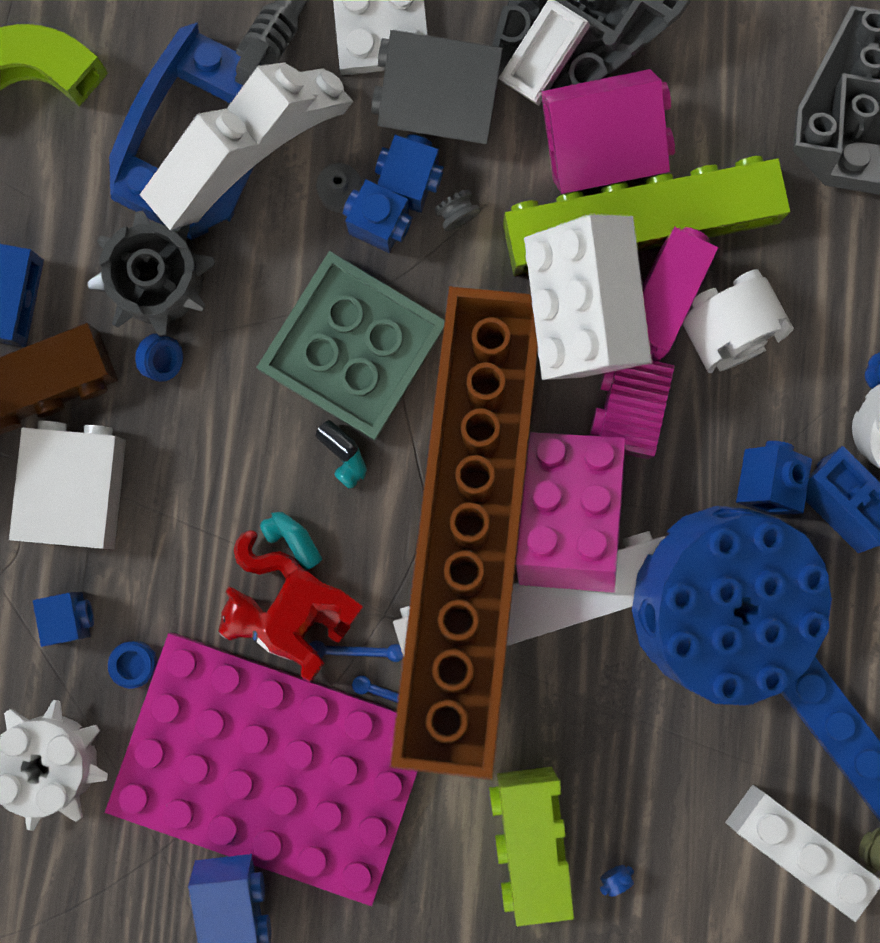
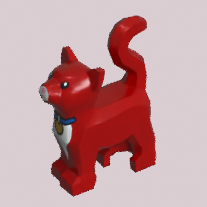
[218,530,363,683]

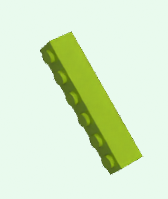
[503,156,790,276]

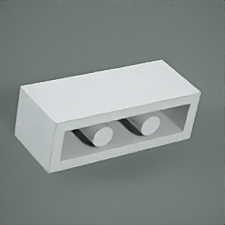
[725,785,880,922]

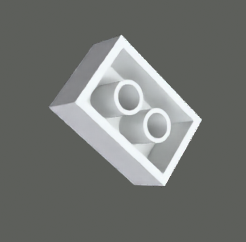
[524,215,652,380]

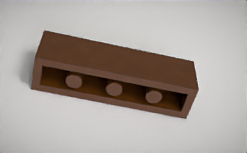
[0,323,118,434]

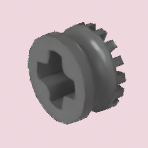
[434,189,481,231]

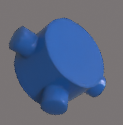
[600,865,634,897]

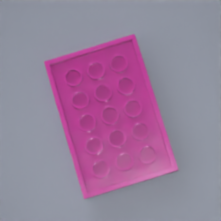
[104,632,418,907]

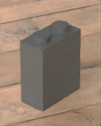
[371,30,503,144]

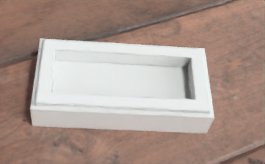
[498,0,591,106]

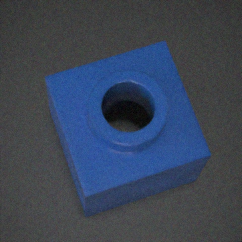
[32,592,94,647]

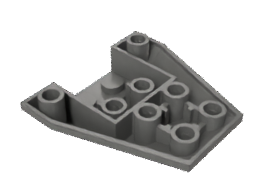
[793,6,880,195]

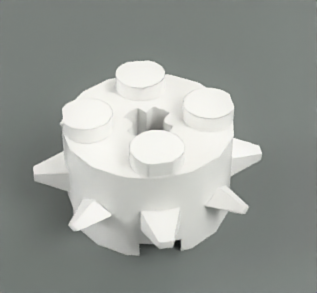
[0,700,108,831]

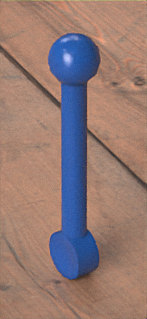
[309,640,403,662]
[352,675,399,703]

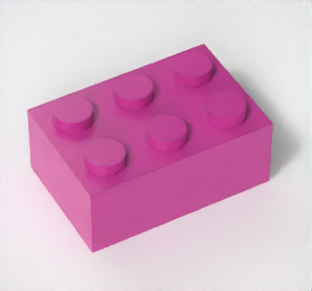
[516,432,625,593]

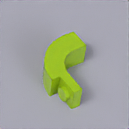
[0,24,109,107]

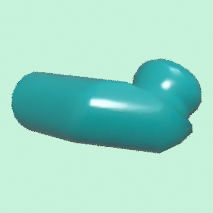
[260,512,323,570]

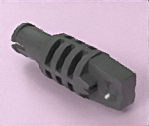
[235,0,310,86]

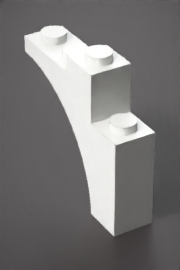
[140,62,354,230]

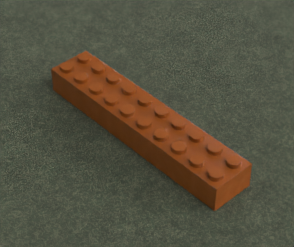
[390,286,538,780]

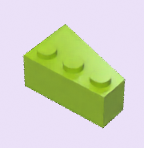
[489,767,574,927]

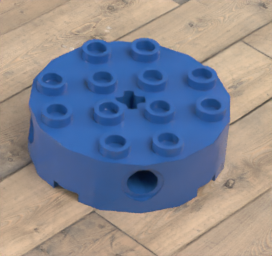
[632,506,832,705]

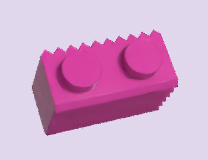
[590,360,675,459]

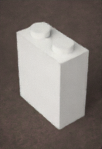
[9,421,126,549]

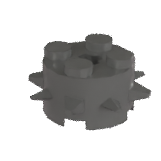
[87,210,215,336]

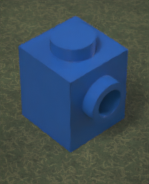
[375,134,444,213]
[343,179,413,254]
[736,441,812,515]

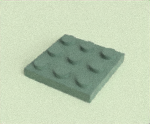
[256,251,445,442]

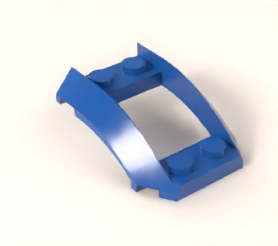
[109,22,255,240]

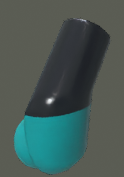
[315,420,367,489]

